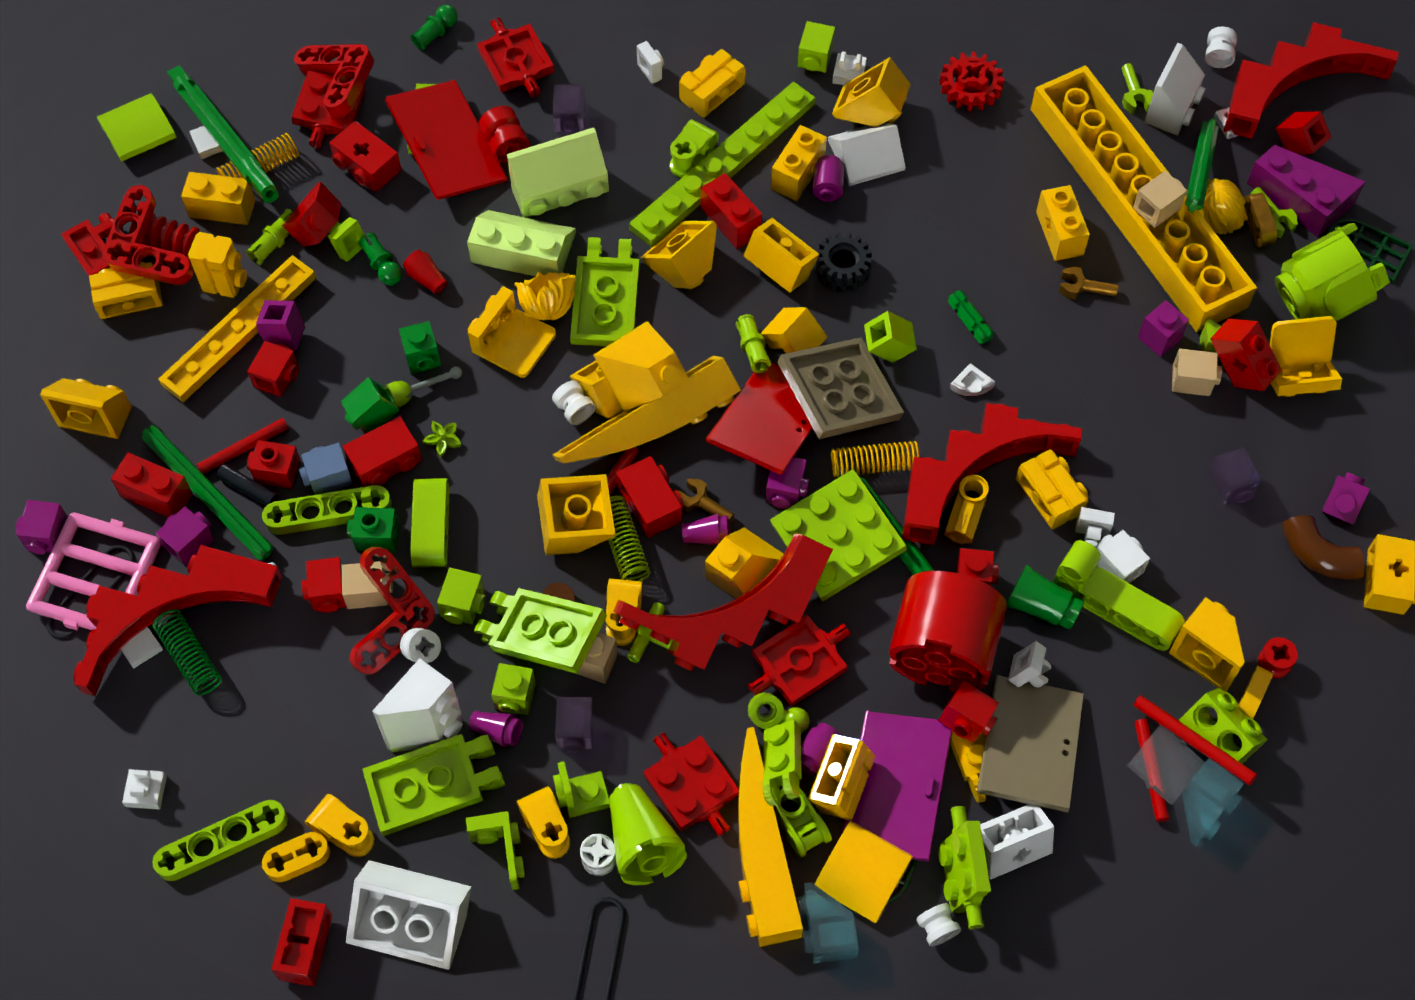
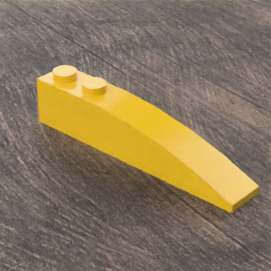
[553,355,741,463]
[738,727,803,947]

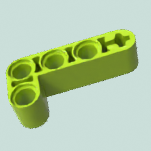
[1053,540,1185,651]

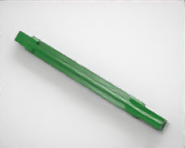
[167,65,279,203]

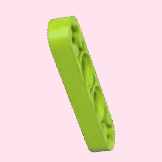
[262,485,392,535]
[152,800,288,881]

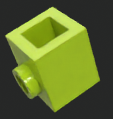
[798,21,835,73]
[864,311,917,363]
[437,567,486,624]
[491,663,536,715]

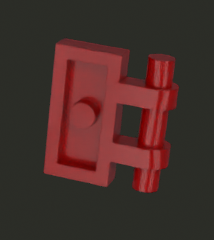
[61,212,132,277]

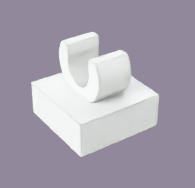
[832,51,867,85]
[1075,507,1115,548]
[1008,641,1051,688]
[122,769,167,809]

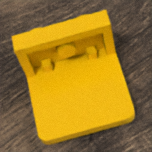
[468,286,556,378]
[1270,316,1342,397]

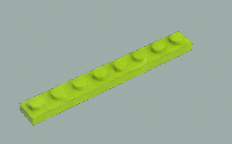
[629,81,815,247]

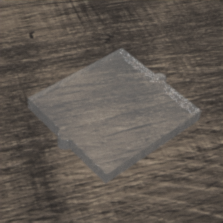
[1127,725,1205,805]

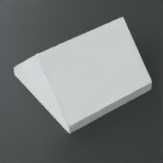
[828,122,905,186]

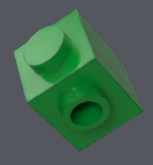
[399,321,441,374]
[341,377,400,433]
[347,507,399,553]

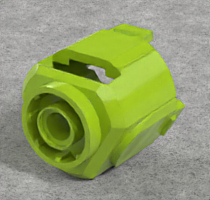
[1275,223,1390,322]

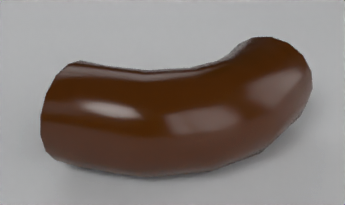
[1282,515,1365,580]

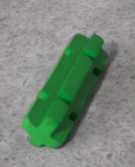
[948,290,994,344]

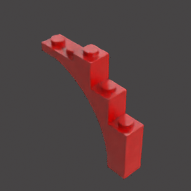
[1223,22,1399,139]
[902,403,1082,545]
[613,534,833,671]
[73,545,283,697]

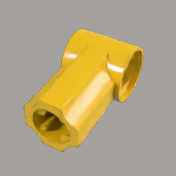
[944,474,989,544]

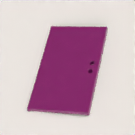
[841,711,952,862]

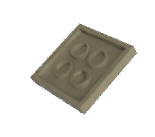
[777,337,904,439]

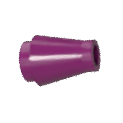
[682,513,731,545]
[469,710,523,747]

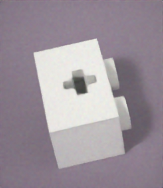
[980,804,1054,880]

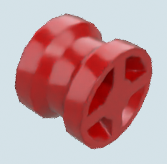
[1258,637,1298,679]

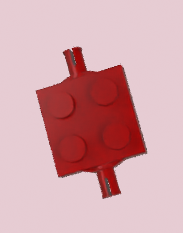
[477,17,555,98]
[291,70,366,149]
[748,614,851,707]
[643,732,739,836]

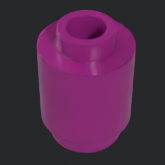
[813,155,844,202]
[801,723,841,776]

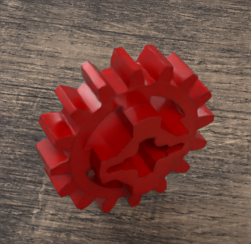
[939,51,1005,111]

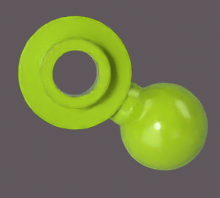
[748,693,810,734]

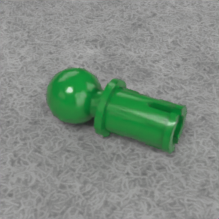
[410,4,458,50]
[358,232,402,286]

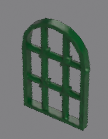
[1328,219,1413,284]

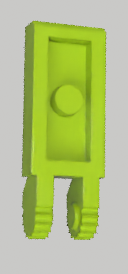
[762,719,802,806]

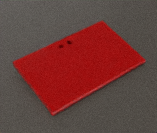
[385,80,508,200]
[705,363,813,475]

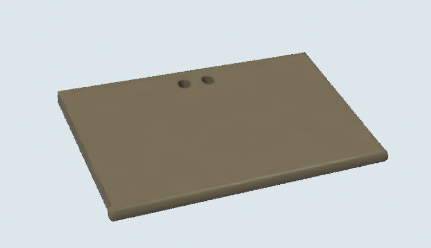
[977,675,1084,813]

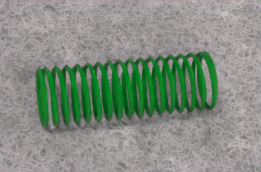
[152,609,222,696]

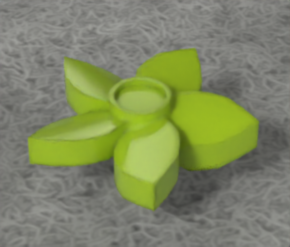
[423,421,462,457]

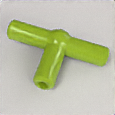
[627,602,673,663]

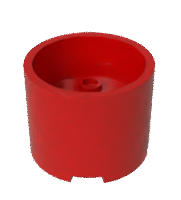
[888,571,1007,692]

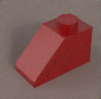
[282,182,342,247]

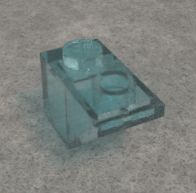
[1182,758,1244,846]
[797,882,859,964]

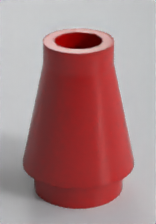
[403,249,448,295]

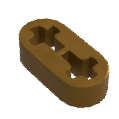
[1244,193,1277,247]

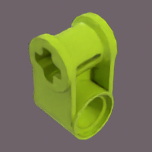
[670,119,719,178]
[774,788,832,858]

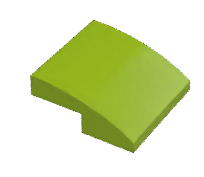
[97,93,177,162]

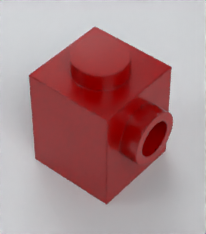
[1275,111,1332,156]
[247,341,299,397]
[247,440,301,489]
[956,548,999,586]
[301,557,347,613]
[938,680,999,743]

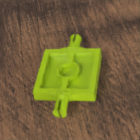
[938,806,991,929]

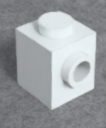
[1096,530,1150,583]

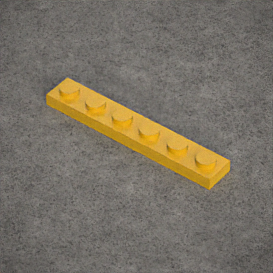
[158,255,317,403]

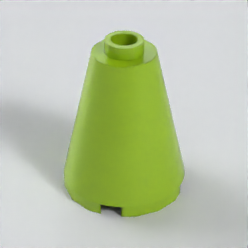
[609,783,687,886]

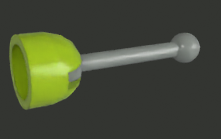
[386,366,462,407]

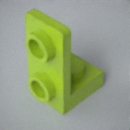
[553,761,610,818]
[466,811,525,890]

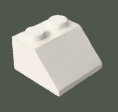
[1144,43,1206,136]

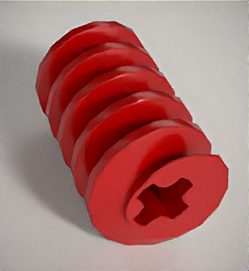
[129,213,200,261]

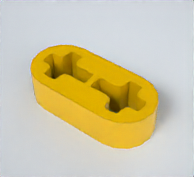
[1237,665,1273,719]
[262,832,330,883]

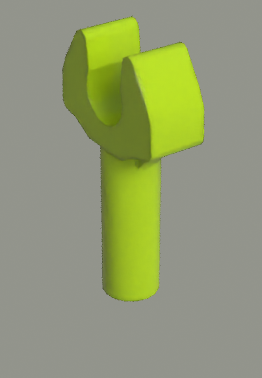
[1121,63,1153,114]
[1250,187,1298,238]

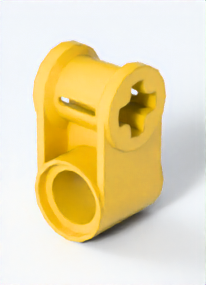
[605,578,643,646]
[516,786,570,859]
[305,794,375,857]

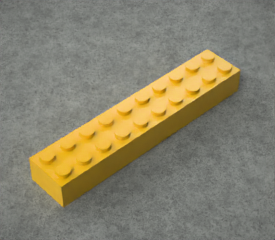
[1030,65,1257,333]

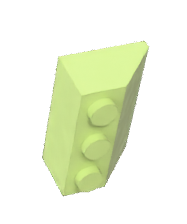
[507,127,609,218]
[467,210,576,276]

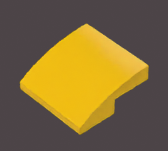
[813,821,913,923]

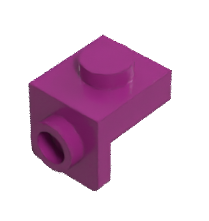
[1322,472,1370,525]

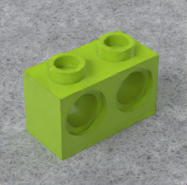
[1179,688,1267,773]

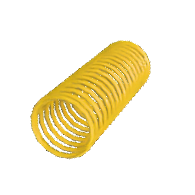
[216,133,299,178]
[831,441,920,477]

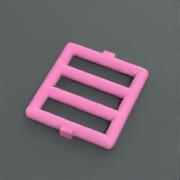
[26,512,161,631]

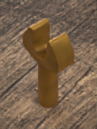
[1058,267,1118,300]
[678,479,735,523]

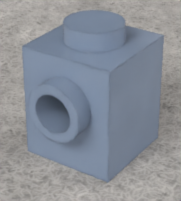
[299,442,353,495]

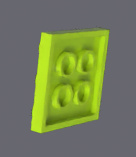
[770,469,907,602]

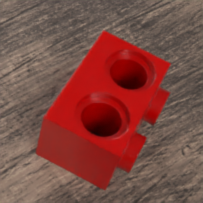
[271,898,333,987]

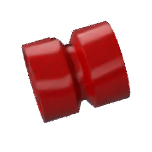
[479,105,530,163]

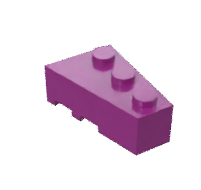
[1247,145,1366,238]

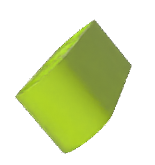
[411,478,449,568]

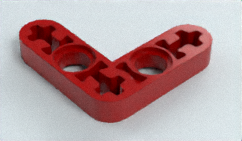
[294,44,374,118]
[103,185,194,285]
[350,547,435,674]

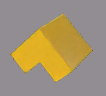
[760,307,828,354]

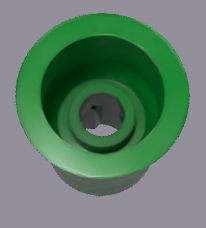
[1007,564,1084,630]

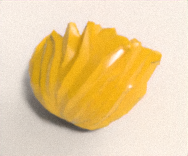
[1198,178,1249,235]
[514,271,576,320]

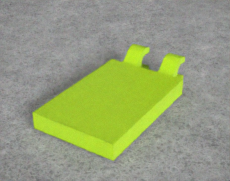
[570,237,640,346]
[474,588,607,674]
[362,734,505,836]

